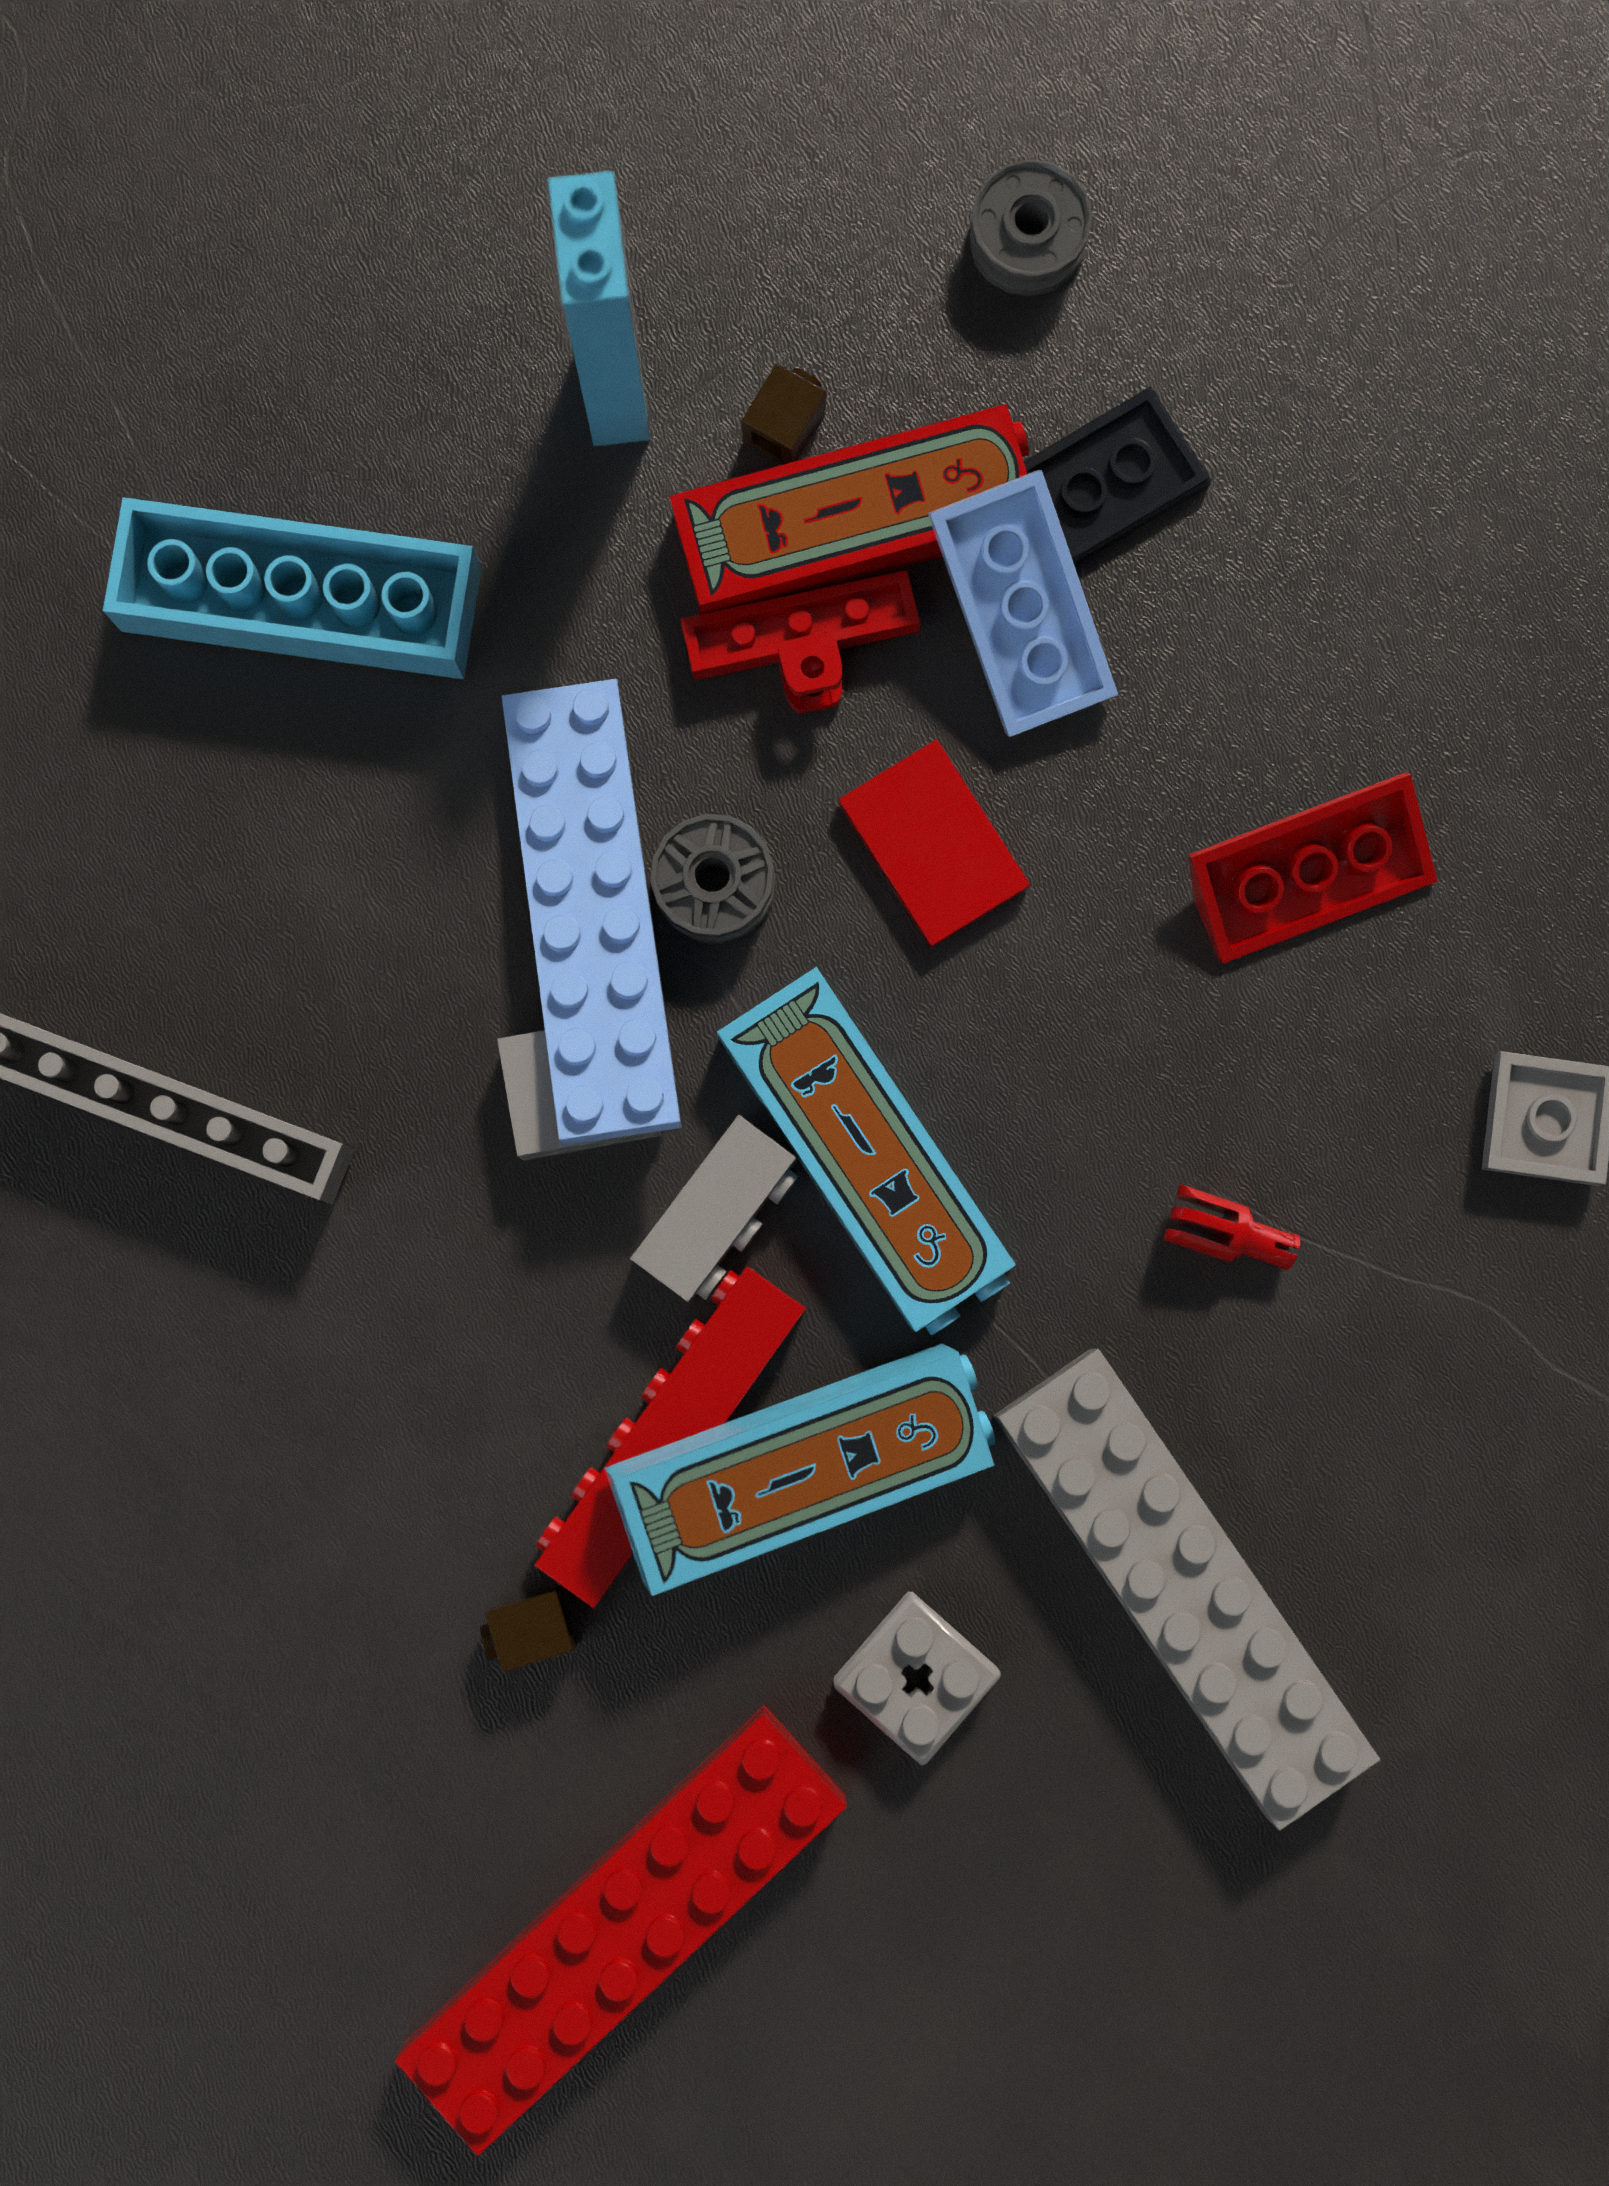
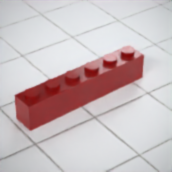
[534,1266,806,1608]

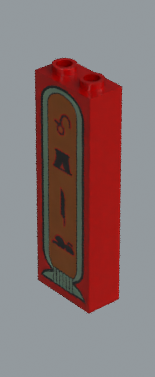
[669,404,1029,614]

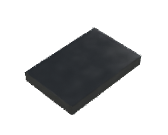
[1024,386,1212,566]

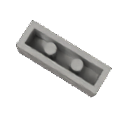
[630,1115,799,1303]

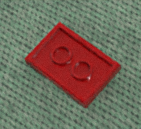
[838,739,1030,949]

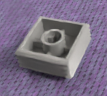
[833,1592,1001,1765]

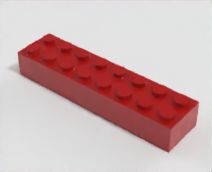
[394,1704,847,2156]

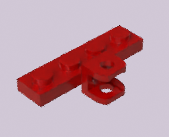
[681,570,920,714]

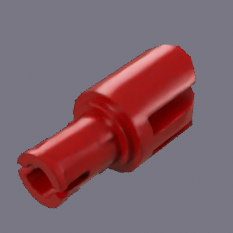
[1163,1184,1300,1271]

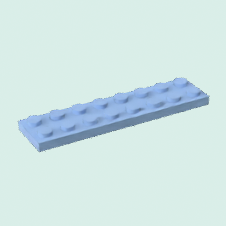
[502,679,682,1146]

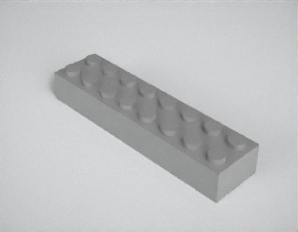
[993,1349,1380,1831]

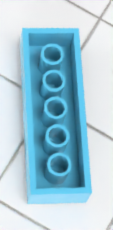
[103,497,482,679]

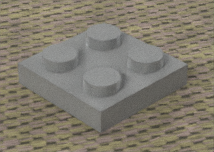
[1481,1051,1609,1186]

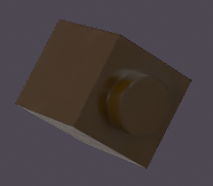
[741,363,827,465]
[480,1586,578,1672]

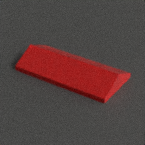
[1188,772,1438,964]

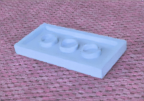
[928,470,1118,737]

